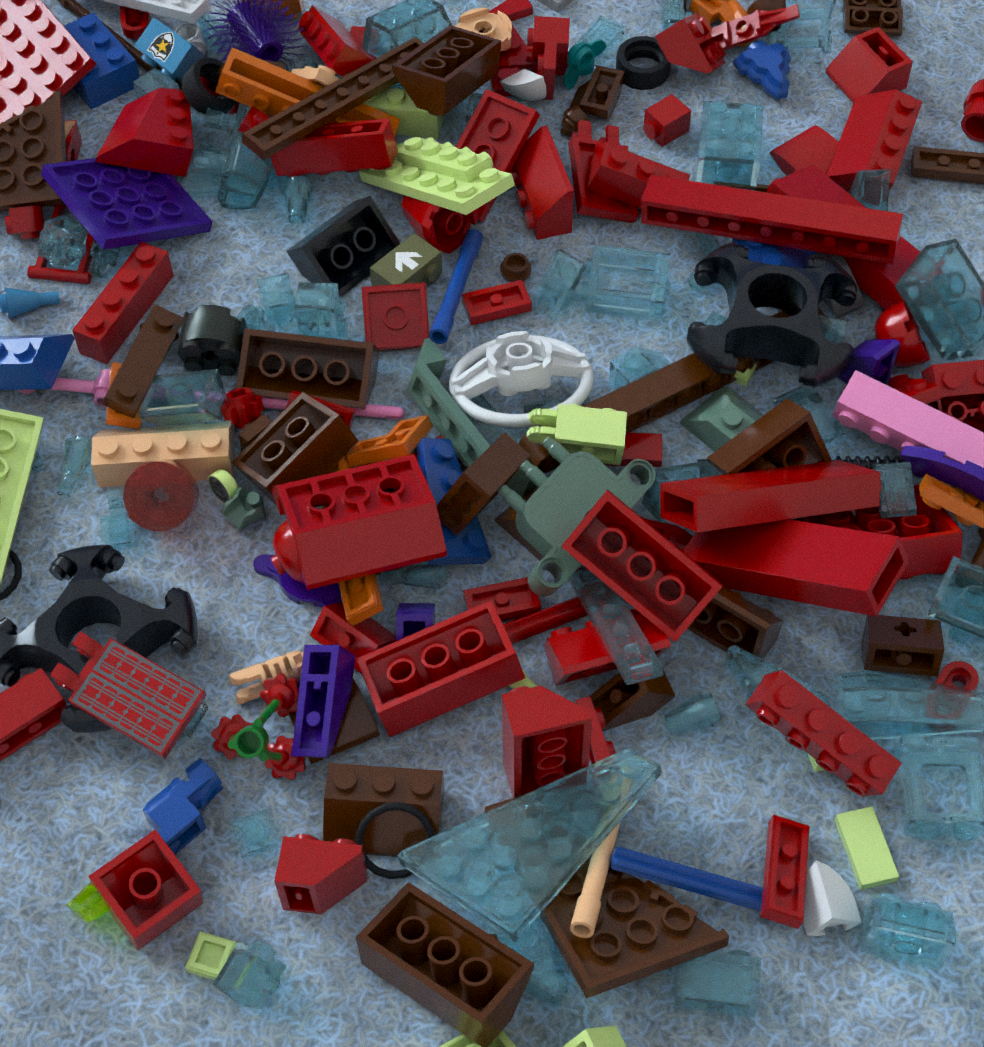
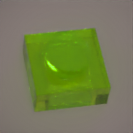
[66,882,108,923]

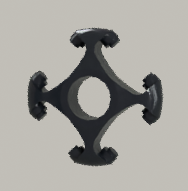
[686,242,858,389]
[0,545,198,733]

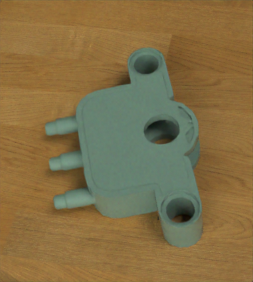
[497,437,656,597]

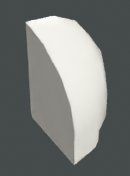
[500,69,547,101]
[803,861,862,936]

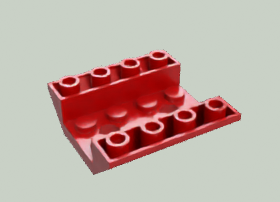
[271,454,447,590]

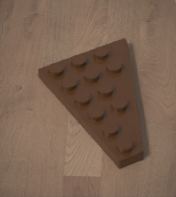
[0,91,66,212]
[484,796,729,999]

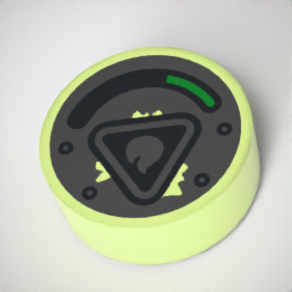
[208,469,239,504]

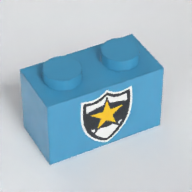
[134,17,207,82]

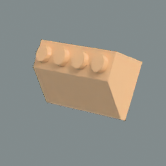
[91,421,234,487]

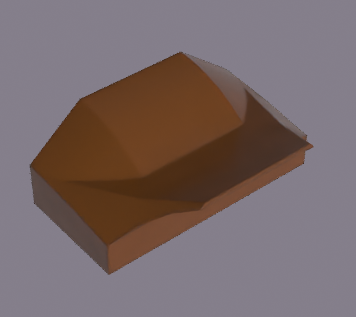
[569,65,625,119]

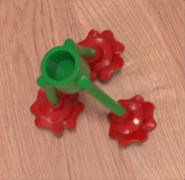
[211,673,306,780]

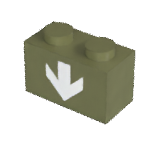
[370,233,442,286]

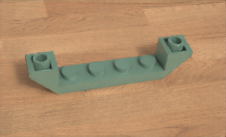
[406,338,533,497]

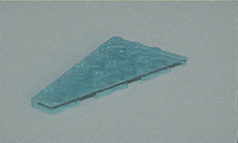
[397,747,662,942]

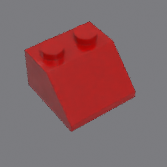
[88,829,203,951]

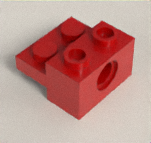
[526,16,570,100]

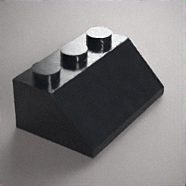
[286,196,400,301]

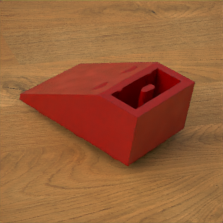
[921,360,984,433]

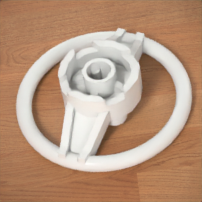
[449,331,594,428]

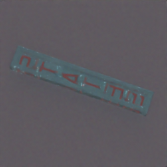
[568,564,663,685]

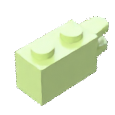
[527,404,627,465]

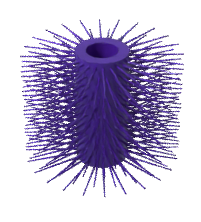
[202,0,307,71]

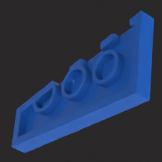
[416,438,492,565]

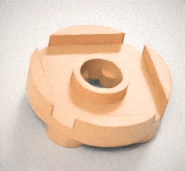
[455,8,512,52]

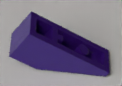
[291,645,355,758]

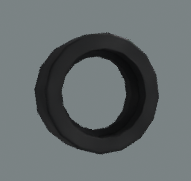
[616,36,671,90]
[182,57,237,118]

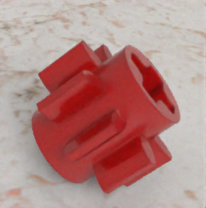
[220,387,265,429]

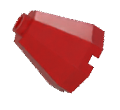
[401,195,479,254]

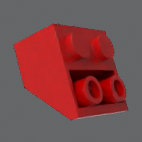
[654,12,726,74]
[825,26,913,102]
[274,834,368,914]

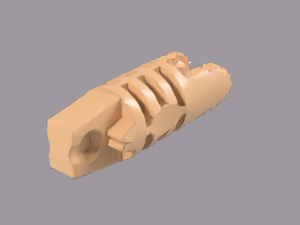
[229,650,304,704]

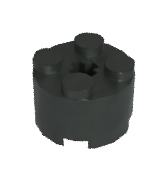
[177,305,248,376]

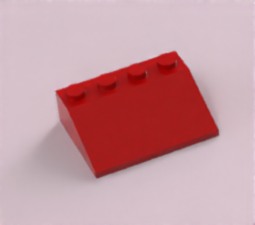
[795,485,962,580]

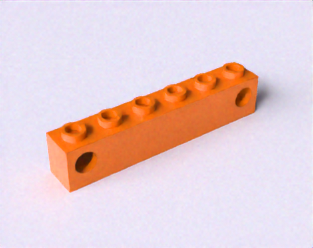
[215,47,401,137]

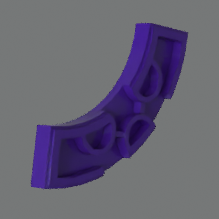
[900,446,984,502]

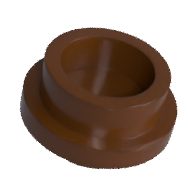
[500,253,531,282]

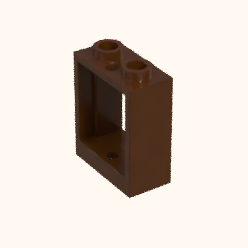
[437,432,531,536]

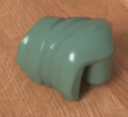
[220,487,266,531]

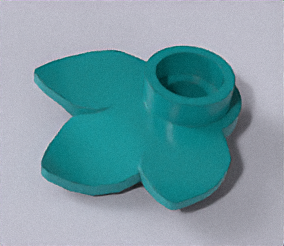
[563,39,606,90]

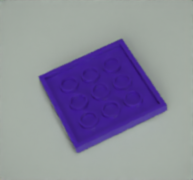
[41,158,213,250]

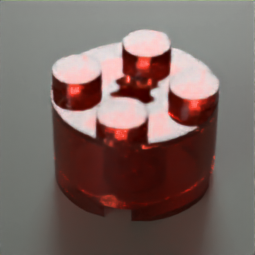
[123,459,199,531]

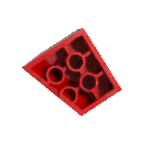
[95,87,194,177]

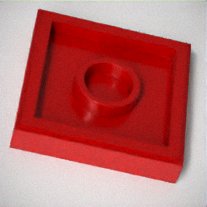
[361,282,429,351]

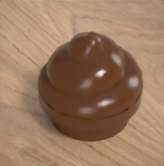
[560,105,591,136]

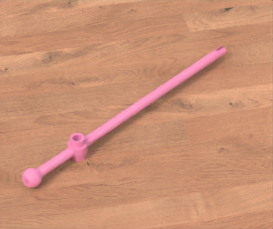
[18,369,405,420]

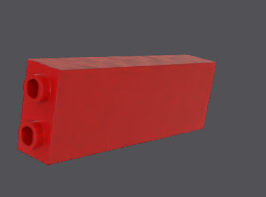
[767,164,948,312]
[660,460,882,533]
[683,519,909,617]

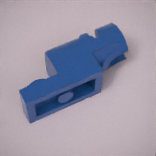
[143,758,224,855]

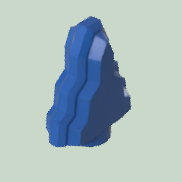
[733,41,791,100]

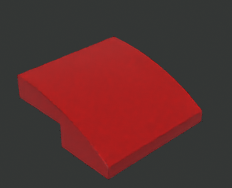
[769,125,838,176]

